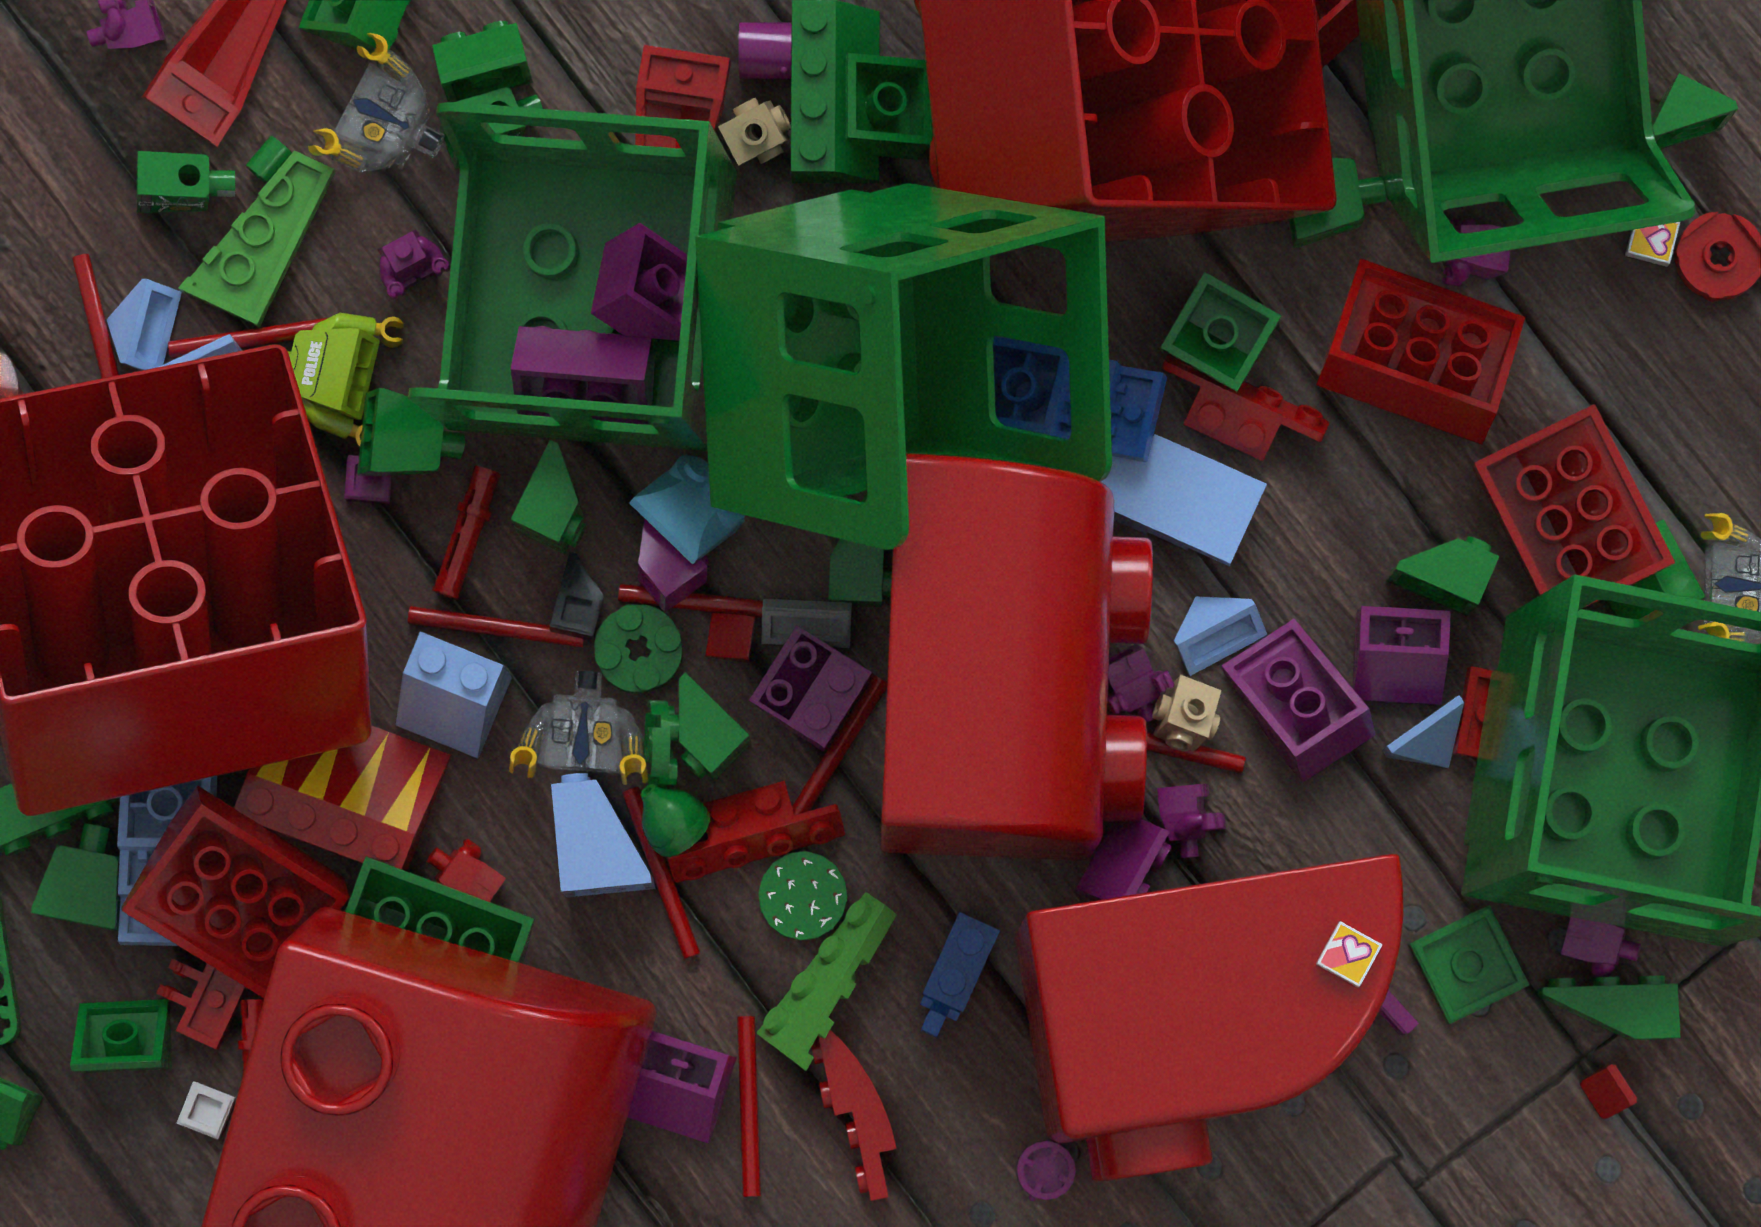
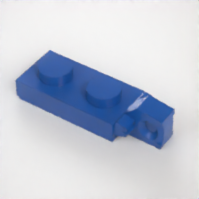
[920,912,1000,1038]

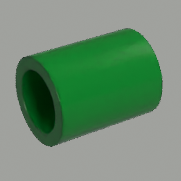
[245,135,292,183]

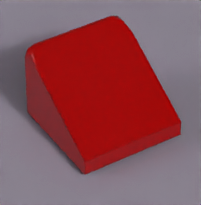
[705,613,756,663]
[1580,1064,1637,1119]

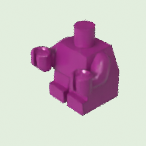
[87,0,166,49]
[1442,217,1510,287]
[377,229,450,300]
[1107,644,1175,722]
[1157,784,1226,858]
[1561,917,1641,978]

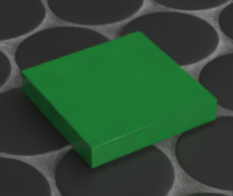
[1408,905,1529,1025]

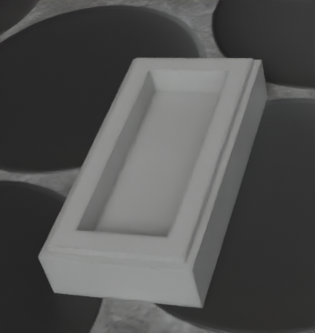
[761,599,852,648]

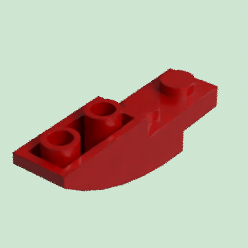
[811,1030,897,1201]

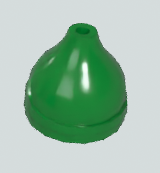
[640,784,710,857]

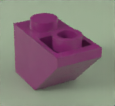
[638,519,709,613]

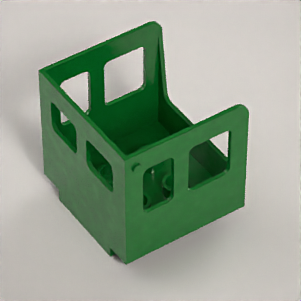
[1356,0,1696,263]
[408,102,737,451]
[695,183,1112,550]
[1461,574,1761,946]

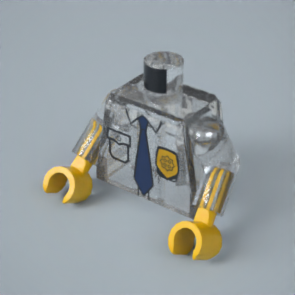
[308,33,445,172]
[1698,513,1761,643]
[509,671,648,785]

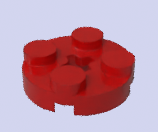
[1674,212,1761,302]

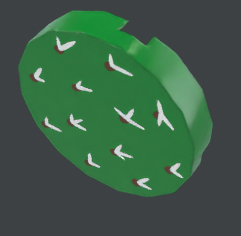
[758,851,847,941]

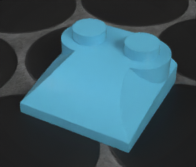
[629,455,745,564]

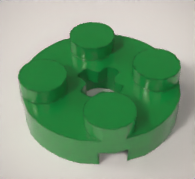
[594,605,683,694]
[644,700,679,789]

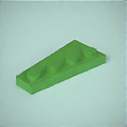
[178,151,336,328]
[756,892,897,1071]

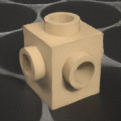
[718,97,791,166]
[1152,675,1222,751]

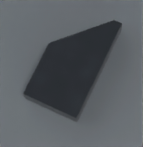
[550,552,604,641]

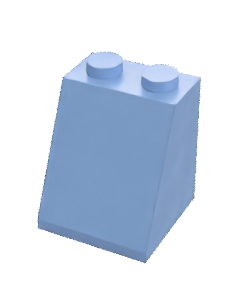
[396,632,512,759]
[551,773,655,898]

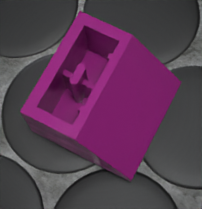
[1352,606,1451,705]
[749,625,872,753]
[1075,820,1172,901]
[628,1031,737,1144]

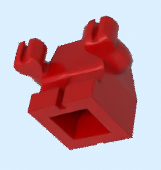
[427,839,506,902]

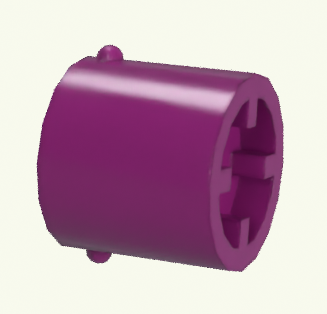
[739,22,792,79]
[1015,1141,1076,1201]

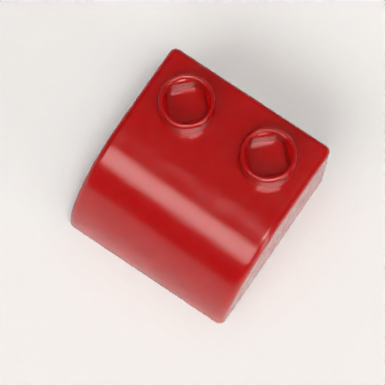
[914,0,1337,242]
[0,344,372,816]
[881,453,1153,861]
[1015,854,1404,1182]
[201,907,657,1227]

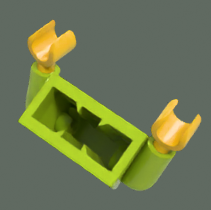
[288,313,404,447]

